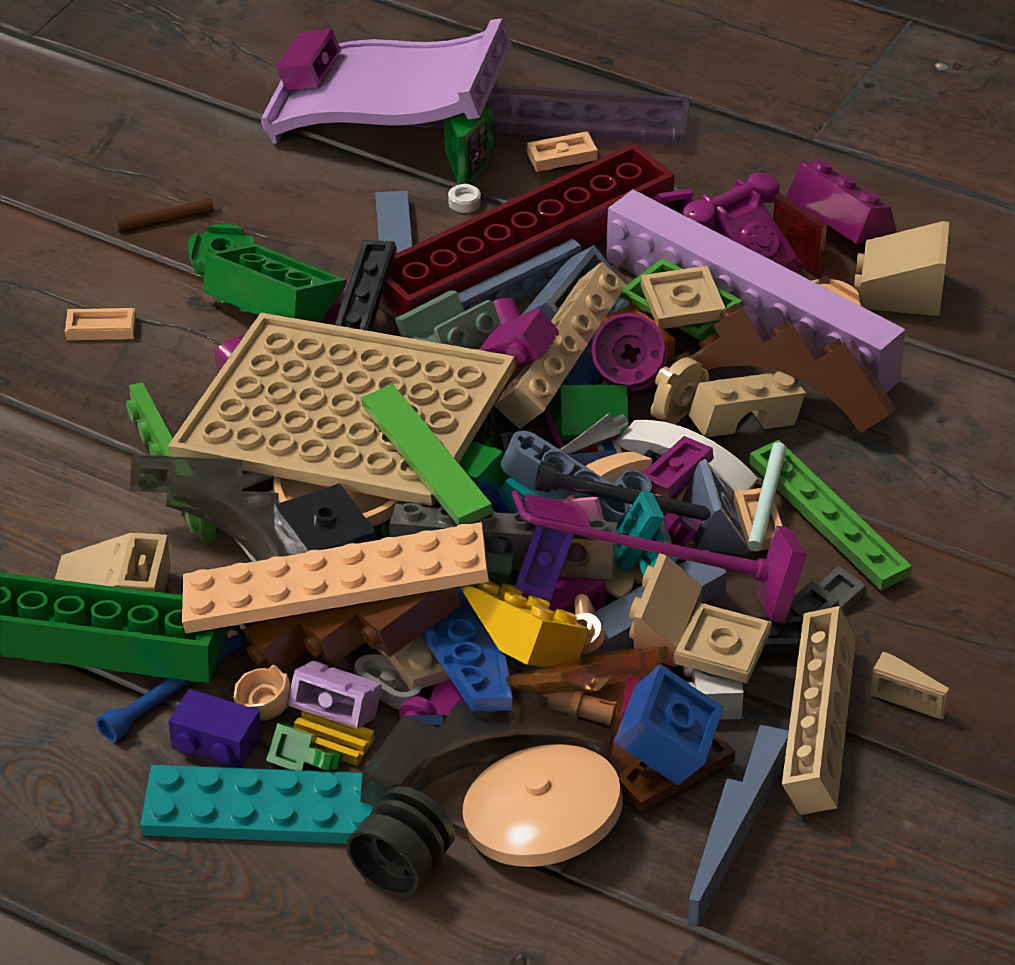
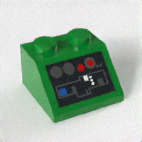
[444,104,494,185]

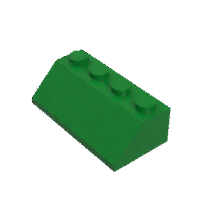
[203,244,347,323]

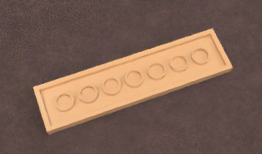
[182,522,489,634]

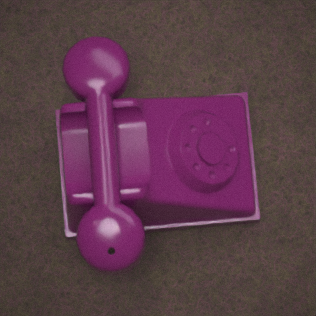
[682,172,802,274]

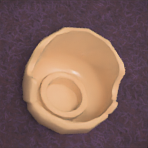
[233,665,291,721]

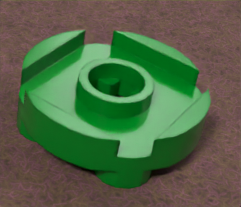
[188,224,254,276]

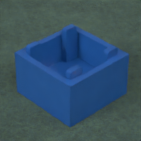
[614,664,724,785]

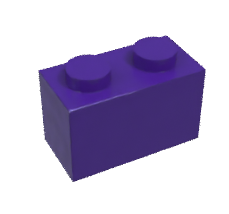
[168,689,262,768]

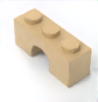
[689,372,806,438]

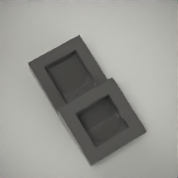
[790,565,867,616]

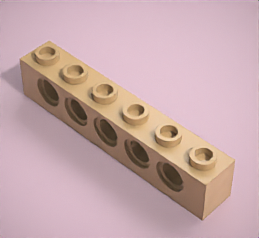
[494,262,626,429]
[782,606,856,815]

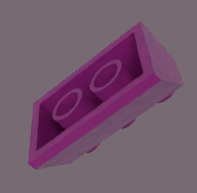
[786,159,897,244]

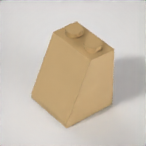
[854,221,949,316]

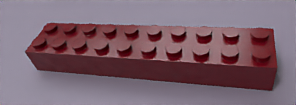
[379,143,675,319]

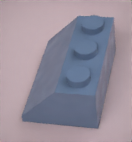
[521,246,630,344]

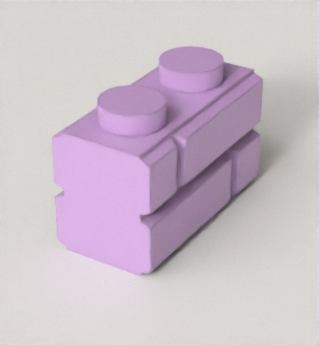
[288,661,382,729]

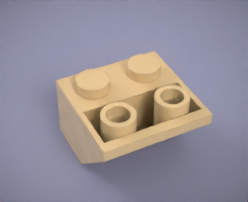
[629,553,702,667]

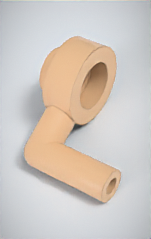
[575,594,605,654]

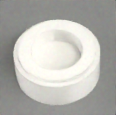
[448,184,481,213]

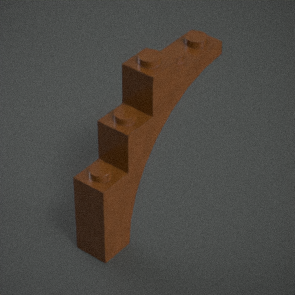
[670,303,897,433]
[239,587,462,670]

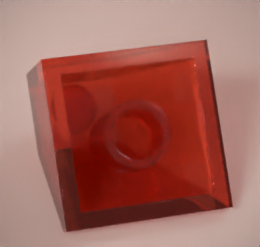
[773,193,827,279]

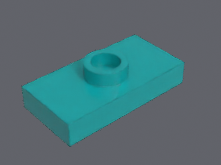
[616,491,664,572]

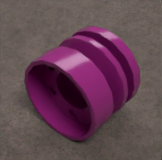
[591,312,669,394]

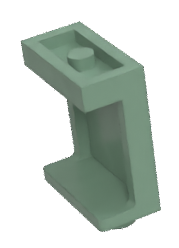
[395,290,501,348]

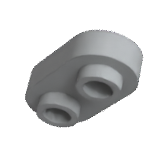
[354,654,422,710]

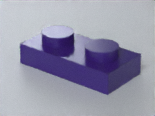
[514,525,575,601]

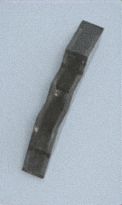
[130,455,302,561]

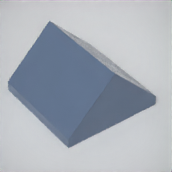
[682,459,751,554]

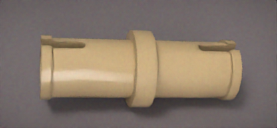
[536,683,617,726]

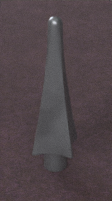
[559,413,628,455]

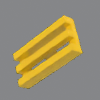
[294,711,375,766]

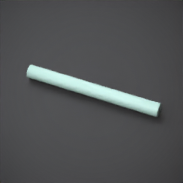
[747,442,786,551]

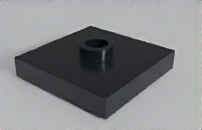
[274,483,376,553]

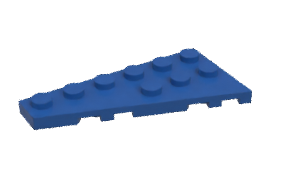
[421,570,512,712]

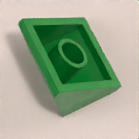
[547,385,628,440]

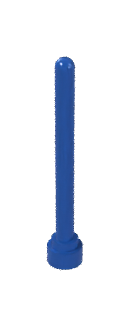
[96,635,244,744]

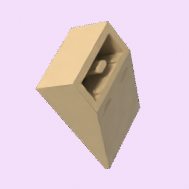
[55,533,171,593]

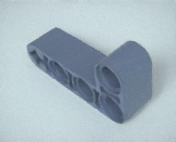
[501,431,652,529]

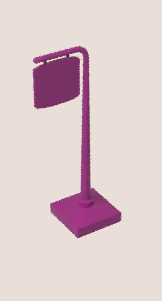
[512,490,807,623]

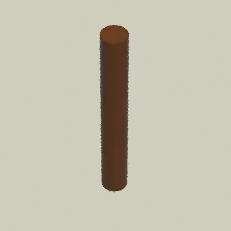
[116,198,213,232]

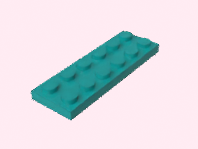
[140,765,387,844]

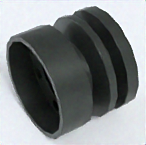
[346,786,455,897]

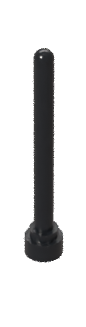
[534,461,710,521]

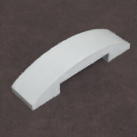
[616,420,758,499]

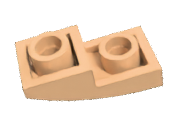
[586,451,652,484]

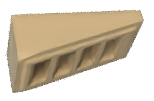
[870,652,949,720]

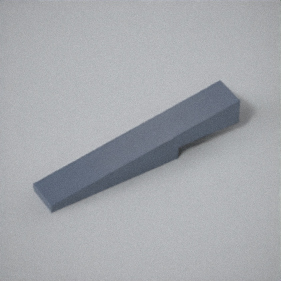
[514,549,727,687]
[687,725,789,927]

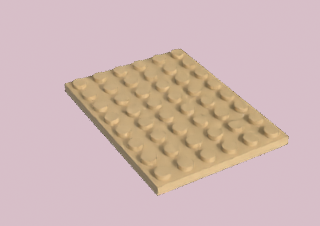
[168,313,516,507]

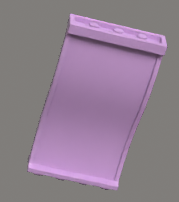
[261,18,512,144]

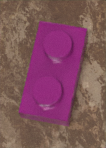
[643,436,714,498]

